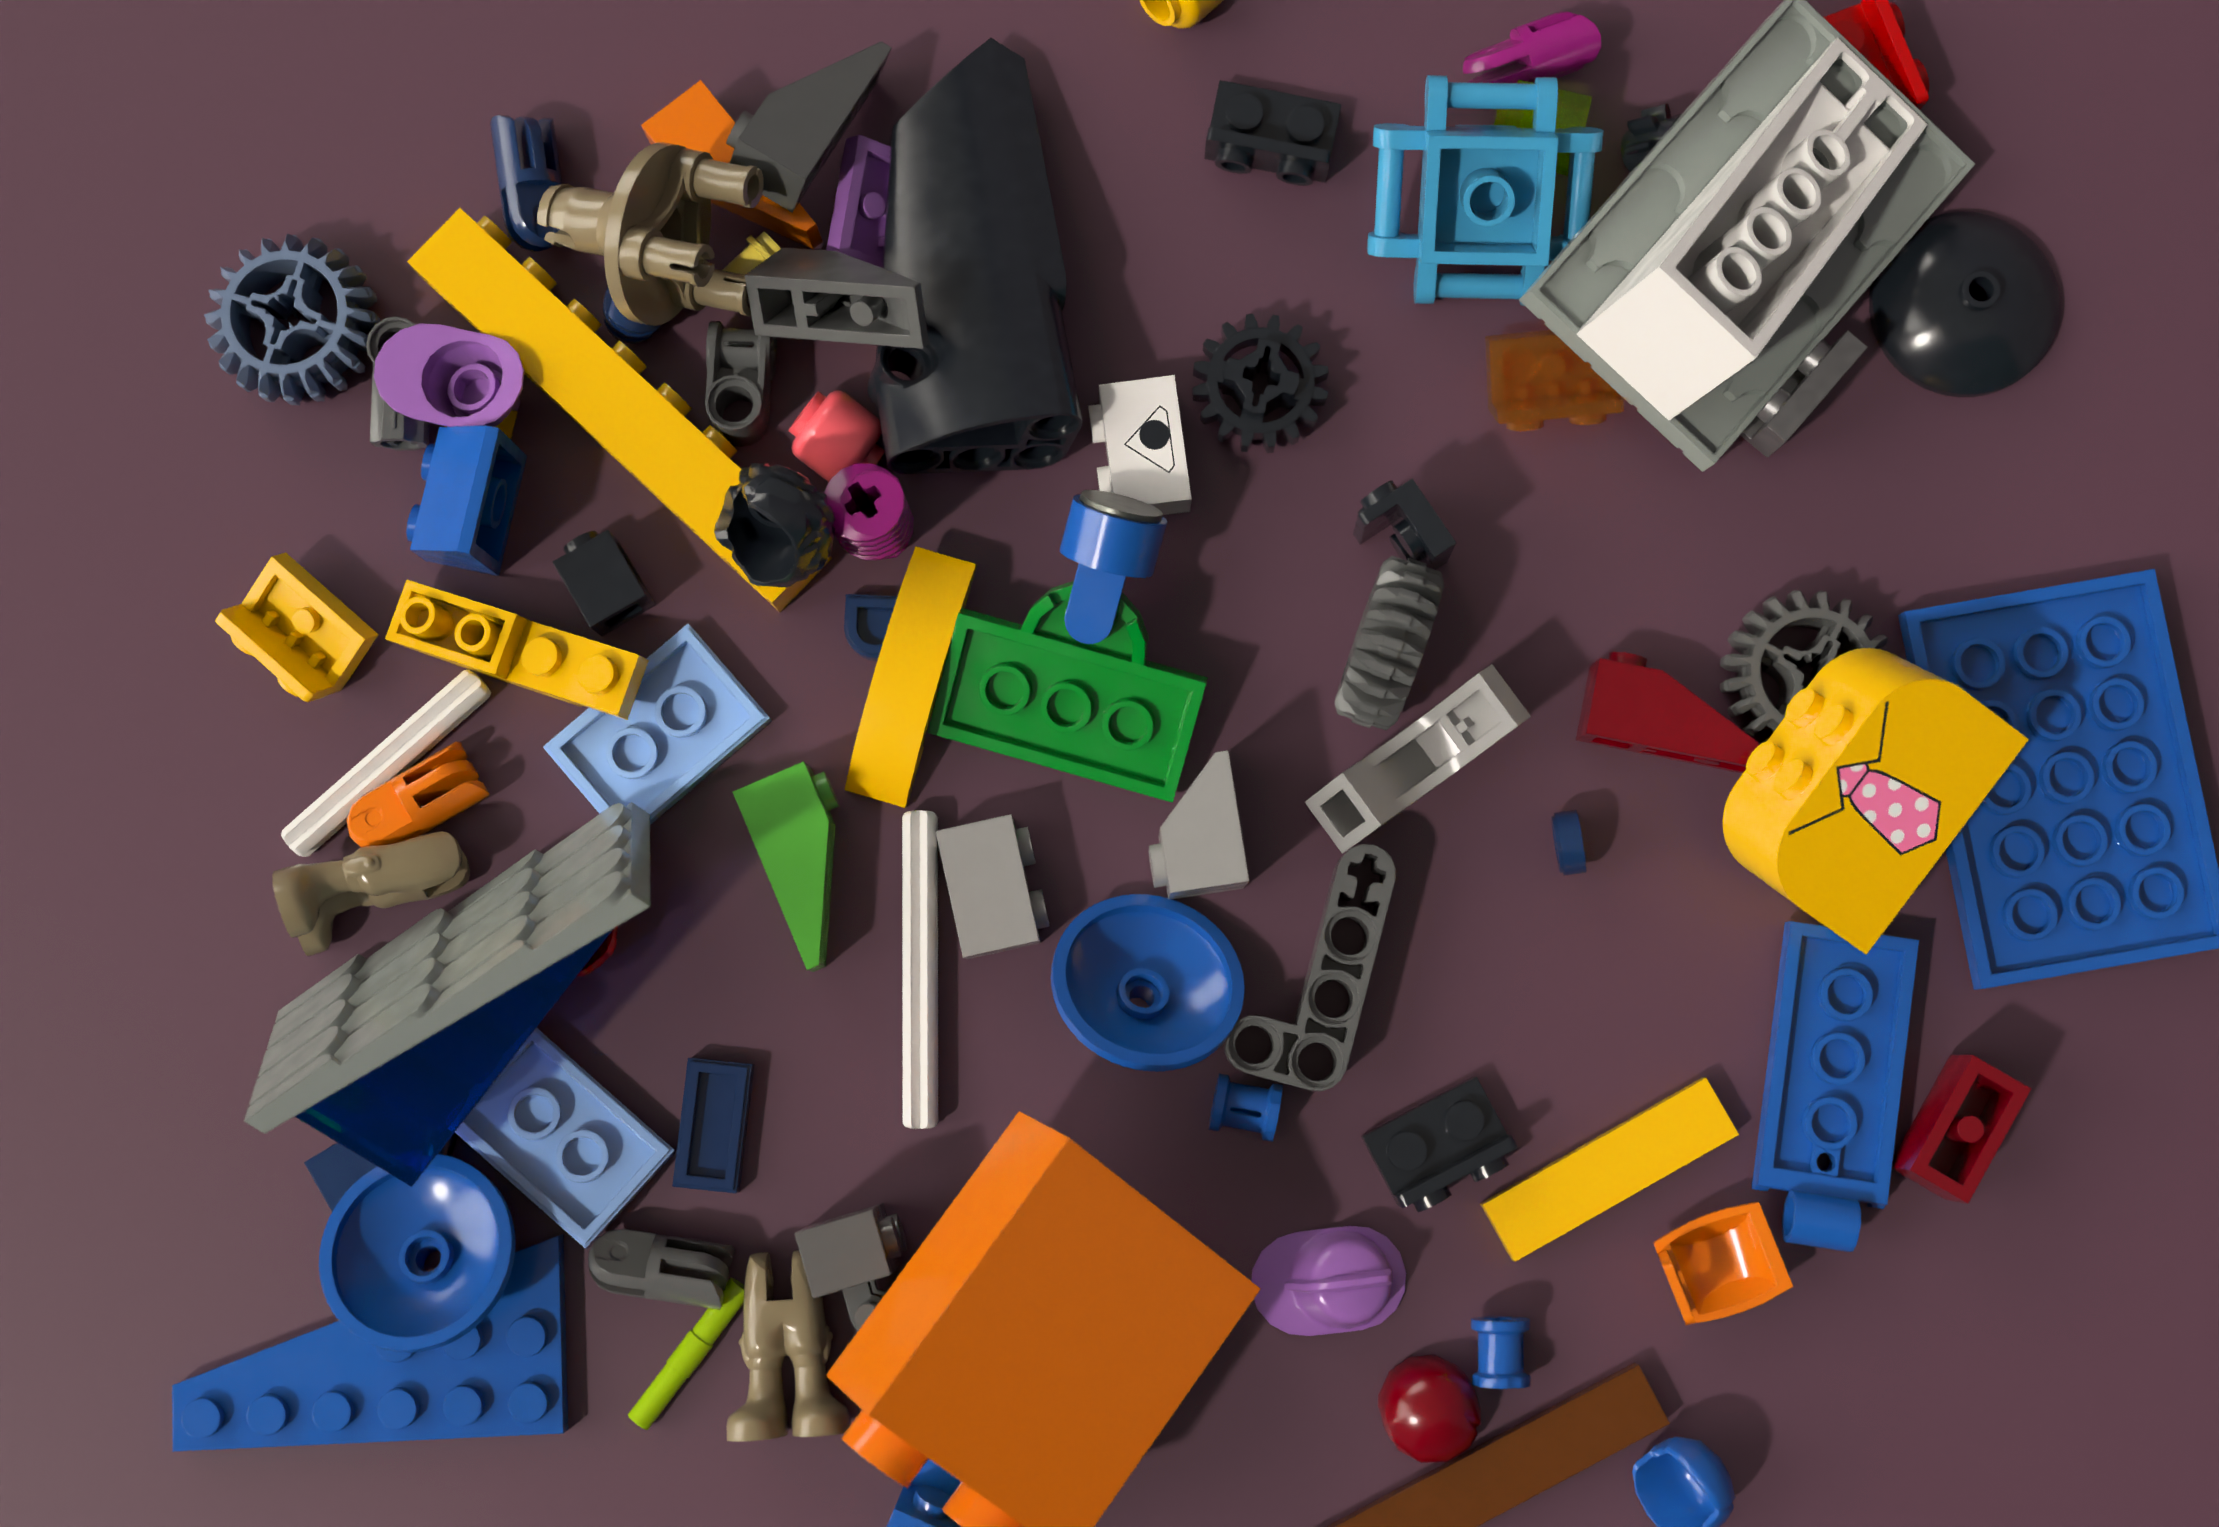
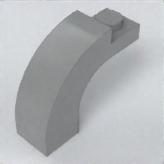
[1305,664,1531,854]

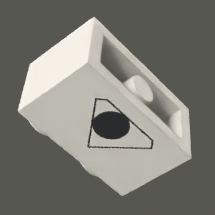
[1088,375,1192,515]

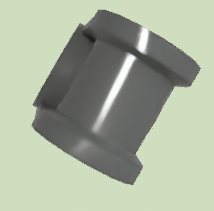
[705,321,777,447]

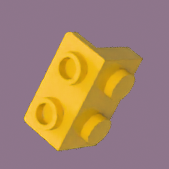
[215,552,379,702]

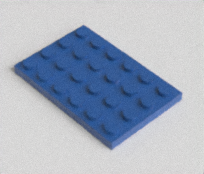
[1898,569,2219,990]

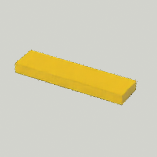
[1480,1078,1739,1262]

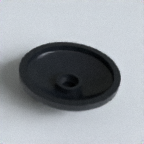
[1869,212,2060,397]

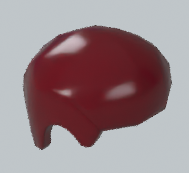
[1378,1355,1481,1463]

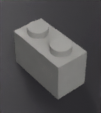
[935,814,1050,960]

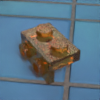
[1485,330,1624,431]

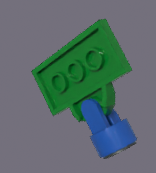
[928,490,1208,803]

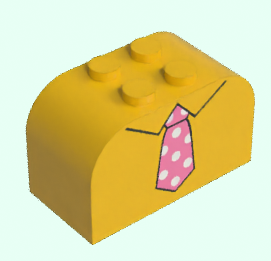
[1723,648,2029,955]

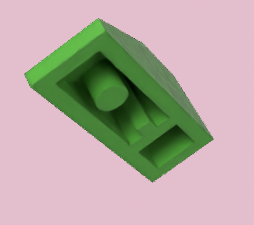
[733,761,839,972]

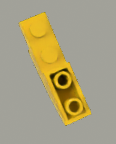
[385,580,649,720]

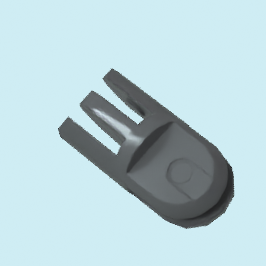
[588,1229,735,1310]

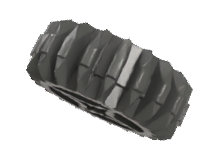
[1334,556,1444,730]
[1720,590,1888,742]

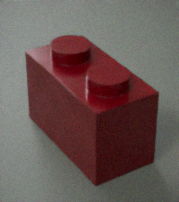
[1892,1055,2031,1204]

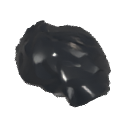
[714,463,836,587]

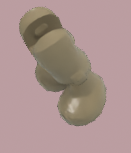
[272,831,470,957]
[726,1250,851,1442]

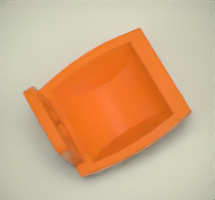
[1653,1202,1793,1326]

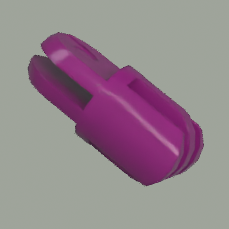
[1463,11,1601,84]

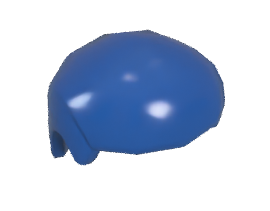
[1632,1436,1735,1527]

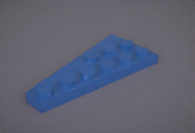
[172,1234,569,1452]

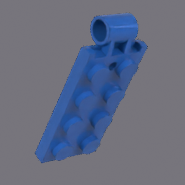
[1752,921,1919,1252]

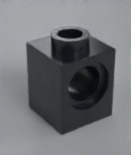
[552,530,656,636]

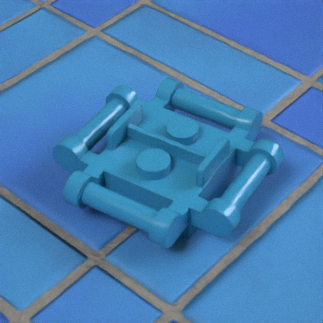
[1367,75,1604,306]

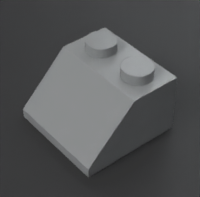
[1148,750,1249,900]

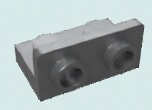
[1740,331,1867,458]

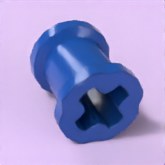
[1208,1073,1283,1142]
[1471,1316,1531,1389]

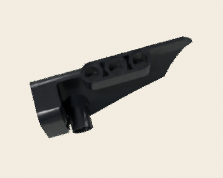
[867,38,1083,474]

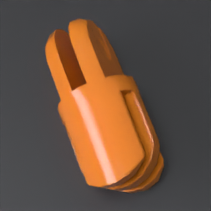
[347,742,489,847]

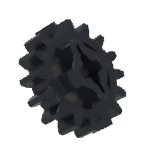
[1192,314,1329,453]

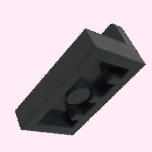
[1204,80,1341,186]
[1353,478,1456,570]
[1361,1077,1518,1212]

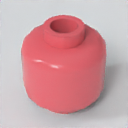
[788,390,885,482]

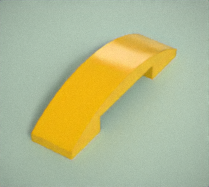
[845,546,977,808]

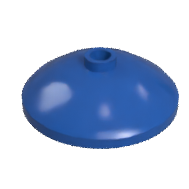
[1051,894,1245,1072]
[319,1153,516,1353]

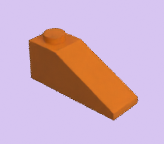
[641,80,823,249]

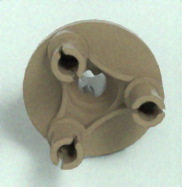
[537,142,764,326]

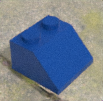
[406,425,527,576]

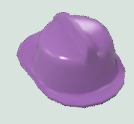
[374,324,524,427]
[1251,1226,1406,1336]

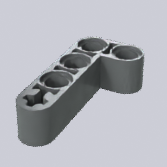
[1223,844,1396,1091]

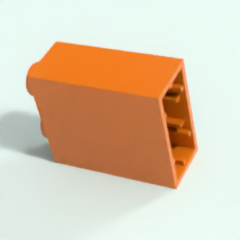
[826,1111,1260,1527]

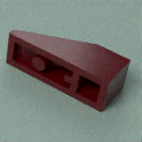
[1576,652,1760,774]

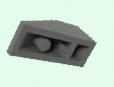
[726,41,892,213]
[745,248,929,349]

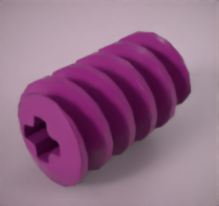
[824,463,914,561]

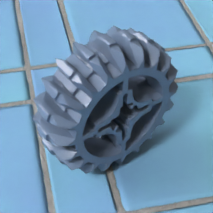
[204,234,380,406]

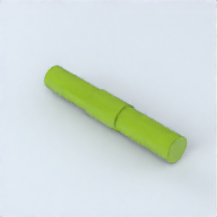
[628,1277,744,1430]

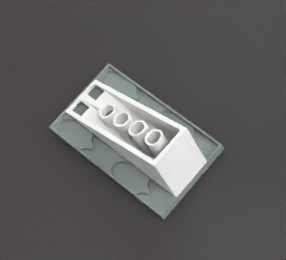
[1519,0,1975,472]

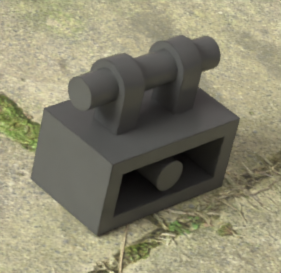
[794,1203,908,1331]

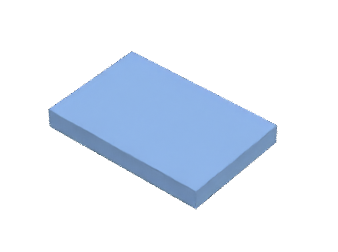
[543,624,773,825]
[441,1023,675,1250]

